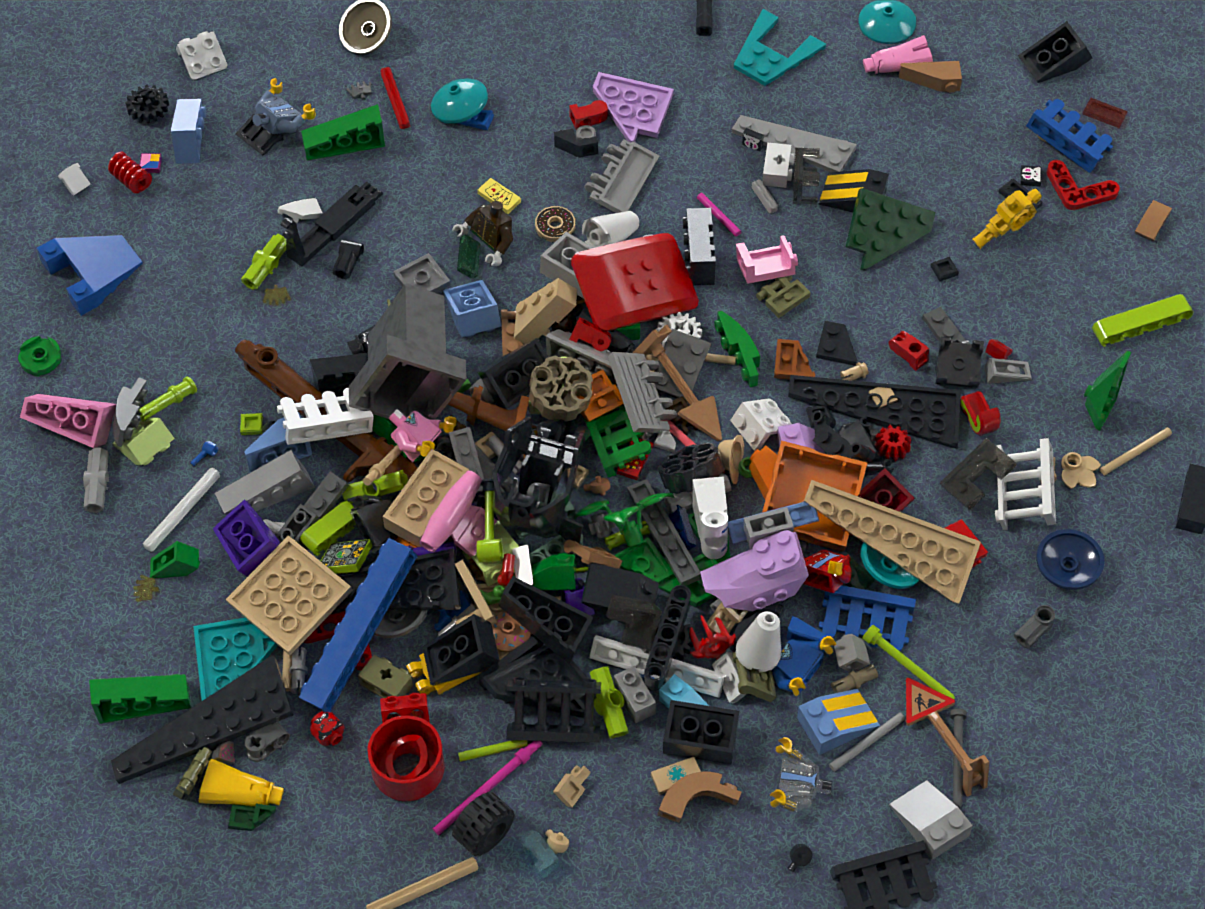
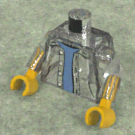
[770,737,832,813]

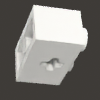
[763,142,795,188]

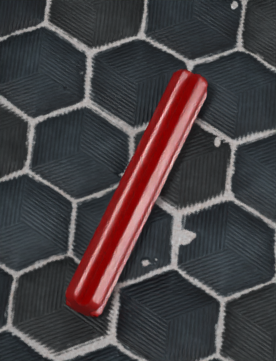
[381,67,410,129]

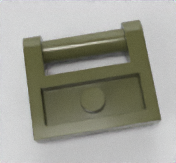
[733,652,777,702]

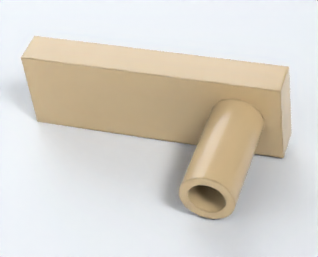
[455,560,497,625]

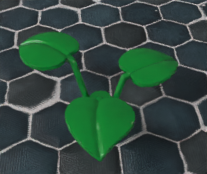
[573,493,674,547]

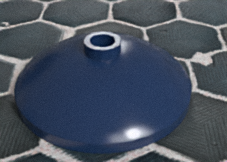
[1036,529,1104,590]

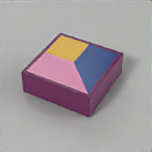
[139,153,162,173]

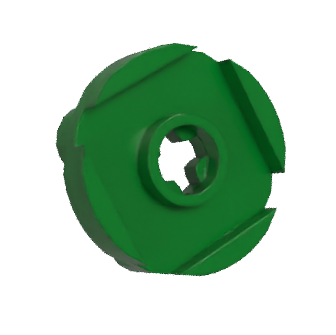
[18,336,62,377]

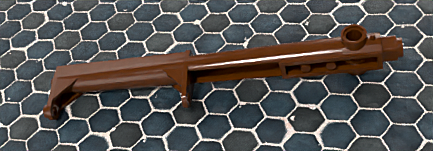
[235,339,458,548]

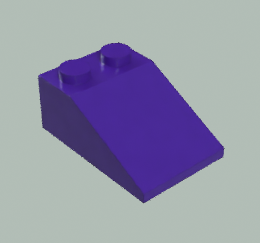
[213,499,280,577]

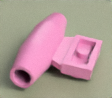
[420,471,497,557]

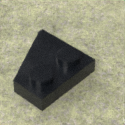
[816,321,857,366]

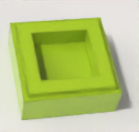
[240,413,263,435]

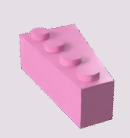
[20,394,116,448]

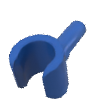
[190,441,219,466]

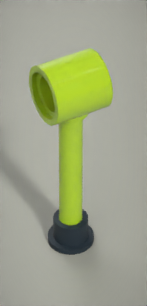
[477,479,503,563]

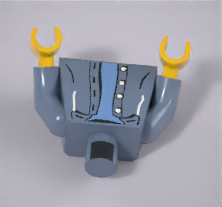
[253,78,316,134]

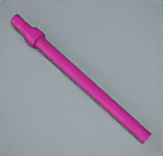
[433,741,543,836]

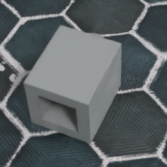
[834,634,870,672]

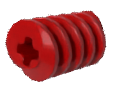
[108,152,152,194]

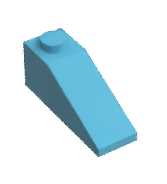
[659,674,709,708]

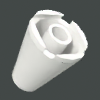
[582,211,639,248]
[736,612,781,672]

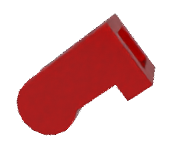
[569,100,608,130]
[569,317,612,351]
[889,331,929,371]

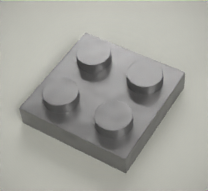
[393,253,451,293]

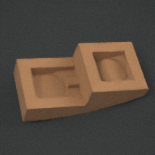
[1135,200,1172,241]

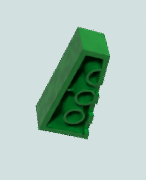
[301,104,385,161]

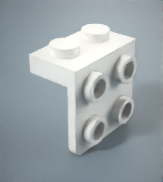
[176,31,227,80]
[730,399,792,451]

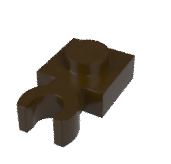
[664,396,698,435]

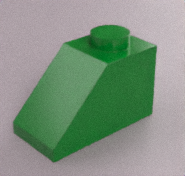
[150,541,200,578]

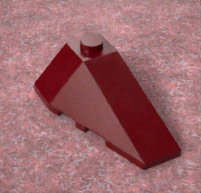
[848,468,915,538]

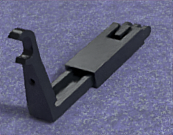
[280,182,383,267]

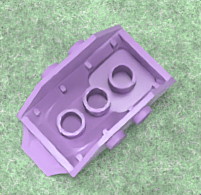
[700,530,809,611]

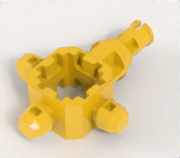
[972,189,1042,249]

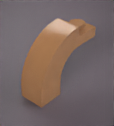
[657,772,741,823]

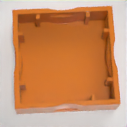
[762,440,867,552]

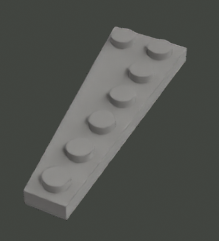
[732,115,857,172]

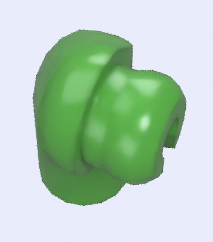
[471,585,505,605]

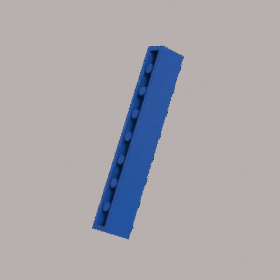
[299,538,418,712]

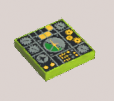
[320,539,373,574]

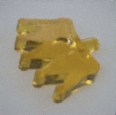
[263,285,291,306]
[133,575,159,602]

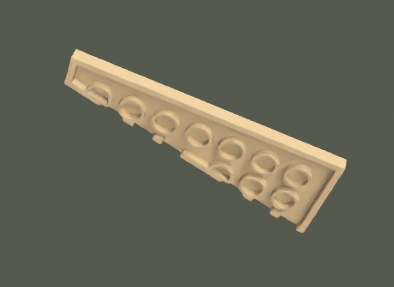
[804,480,981,604]

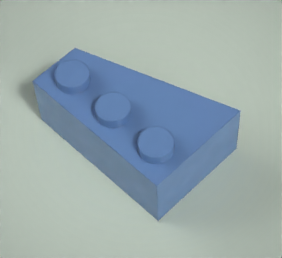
[171,99,206,164]

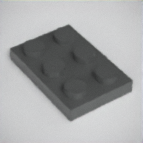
[650,328,711,402]

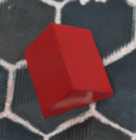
[985,339,1013,360]

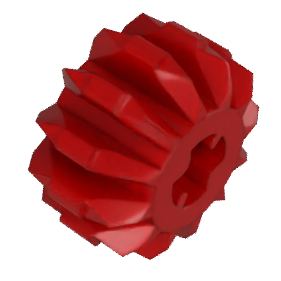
[874,424,911,462]

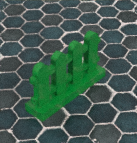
[584,405,652,478]

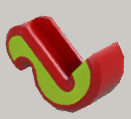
[960,391,1001,436]

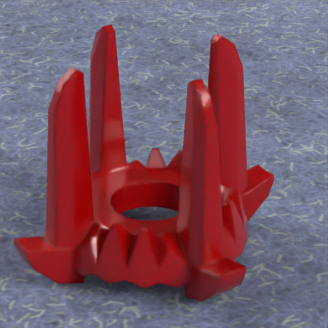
[689,615,736,660]

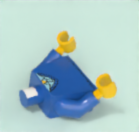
[772,636,836,696]

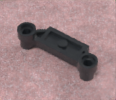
[811,410,875,464]

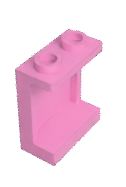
[736,236,798,284]

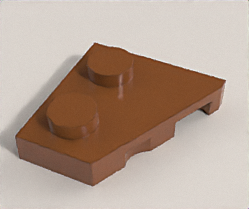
[774,339,815,380]

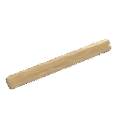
[366,857,478,909]

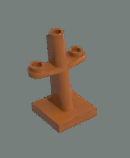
[447,385,529,439]

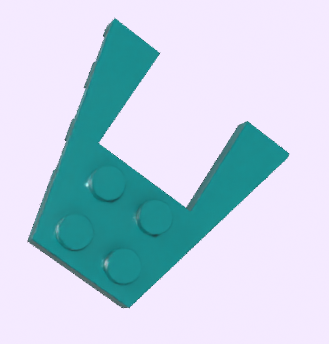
[733,9,826,86]

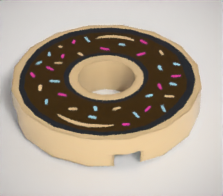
[535,206,575,242]

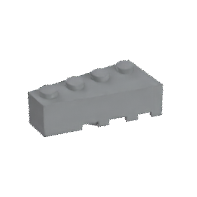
[215,450,315,516]

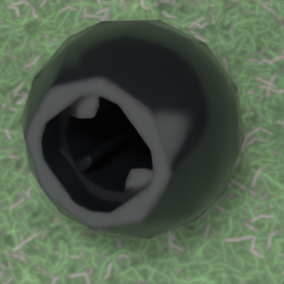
[433,435,455,459]

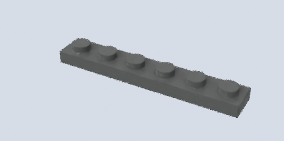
[627,479,702,586]

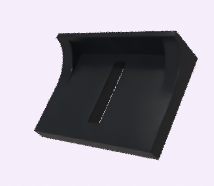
[236,114,284,156]

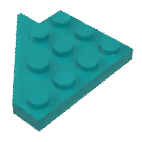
[193,618,278,701]

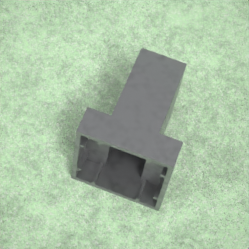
[349,283,466,420]

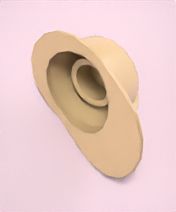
[718,435,744,484]

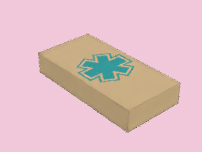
[651,757,701,795]

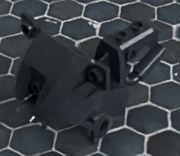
[477,417,590,544]

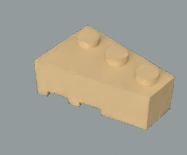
[514,278,577,344]

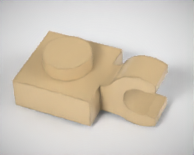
[553,765,590,807]

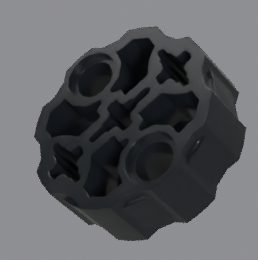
[658,443,725,494]

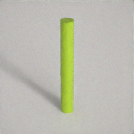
[458,740,528,762]

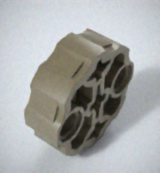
[529,356,593,421]

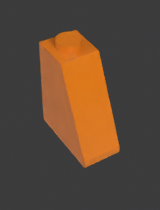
[748,445,777,500]

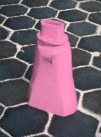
[863,35,933,74]

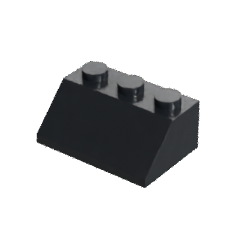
[663,700,740,765]

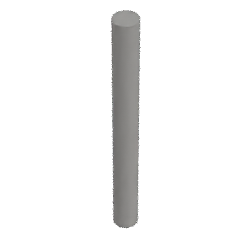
[829,712,905,772]

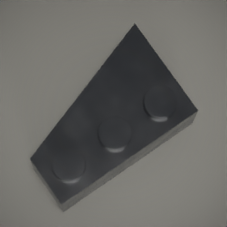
[310,353,368,397]

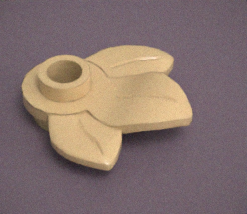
[1061,452,1101,489]

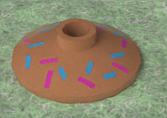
[492,612,531,652]

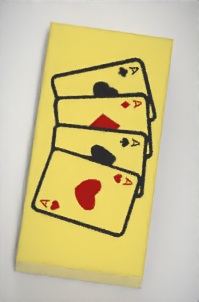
[477,178,521,214]

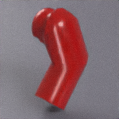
[497,553,515,587]

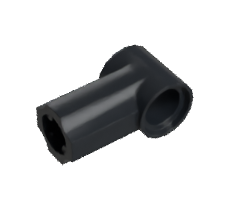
[332,239,364,280]

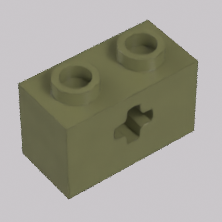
[358,655,413,698]

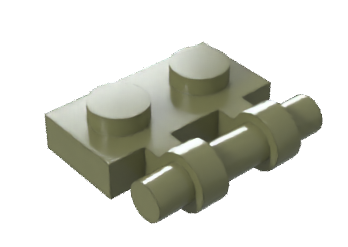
[756,275,811,318]
[173,747,212,799]

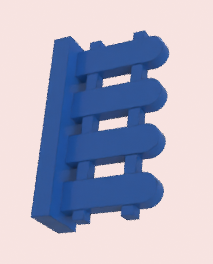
[1026,99,1113,173]
[819,586,916,651]

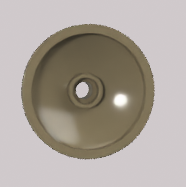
[339,0,392,55]

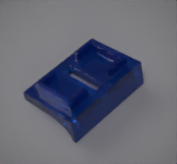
[668,505,697,550]

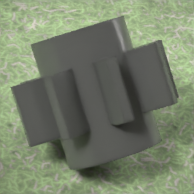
[588,512,616,538]

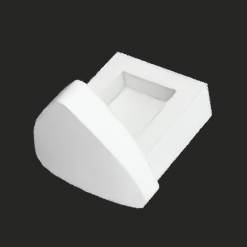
[58,163,90,196]

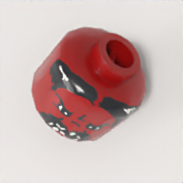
[310,711,344,746]

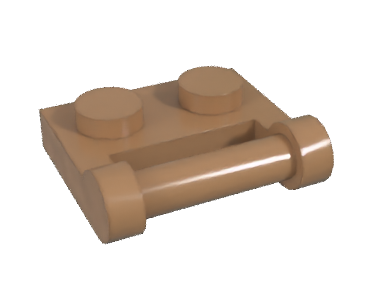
[564,540,622,569]

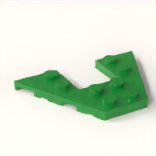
[614,513,730,607]

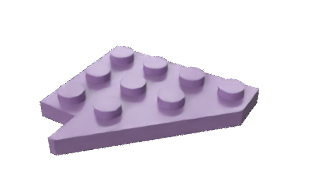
[593,72,674,143]

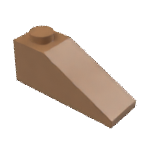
[899,61,962,93]

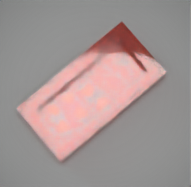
[1083,98,1128,128]

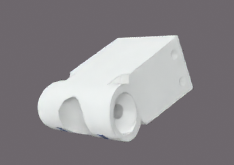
[693,477,728,559]

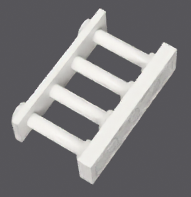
[993,438,1056,530]

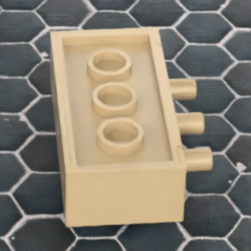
[383,449,469,547]

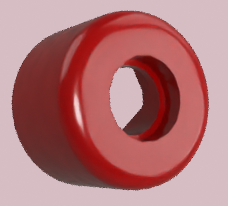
[368,715,445,801]

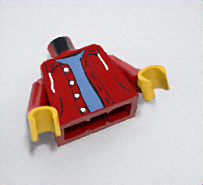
[803,550,852,593]

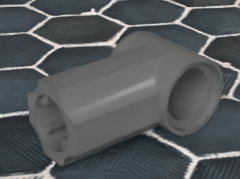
[1014,605,1055,649]

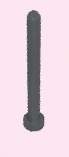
[950,709,967,808]

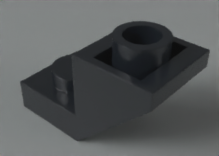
[553,128,598,158]

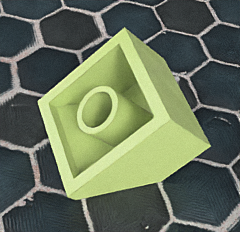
[112,418,175,466]

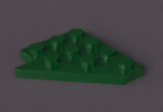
[845,188,936,270]

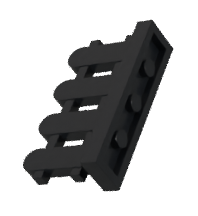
[830,840,937,909]

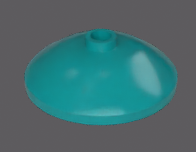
[858,0,916,44]
[431,78,488,123]
[861,542,919,589]

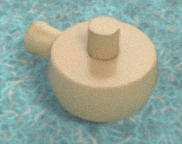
[545,830,569,854]

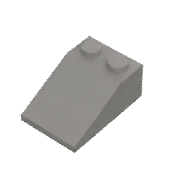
[889,780,973,860]

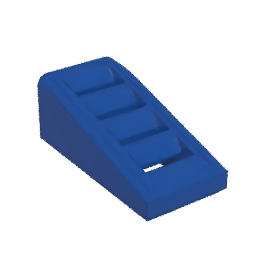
[787,616,827,653]

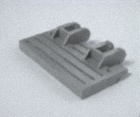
[584,139,659,213]
[608,352,677,433]

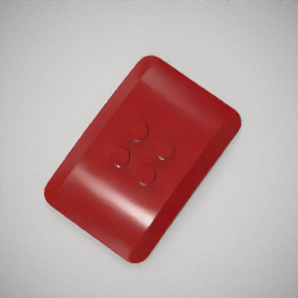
[571,233,699,332]

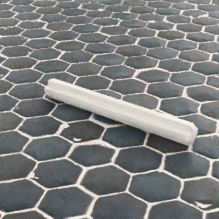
[143,468,220,552]

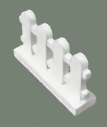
[277,388,374,445]

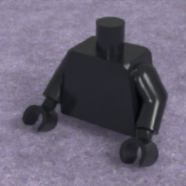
[837,417,894,474]
[348,495,398,553]

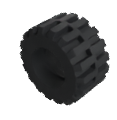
[452,792,515,857]

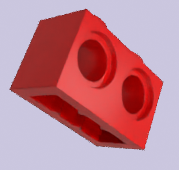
[380,693,430,723]

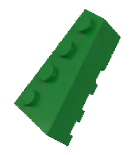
[89,674,191,724]

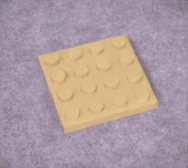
[226,535,353,655]

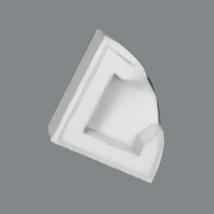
[654,431,676,453]

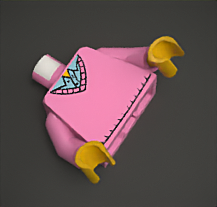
[389,409,456,462]

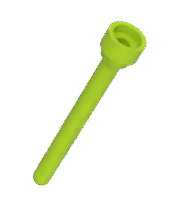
[862,624,955,700]

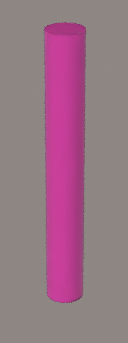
[697,193,741,237]

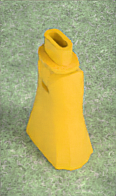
[199,759,284,807]

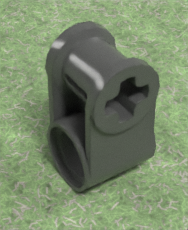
[245,722,290,762]

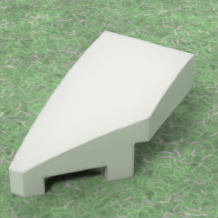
[278,198,322,223]

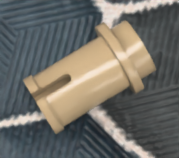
[840,362,869,381]

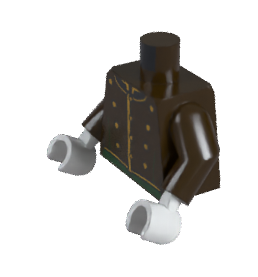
[452,201,513,266]

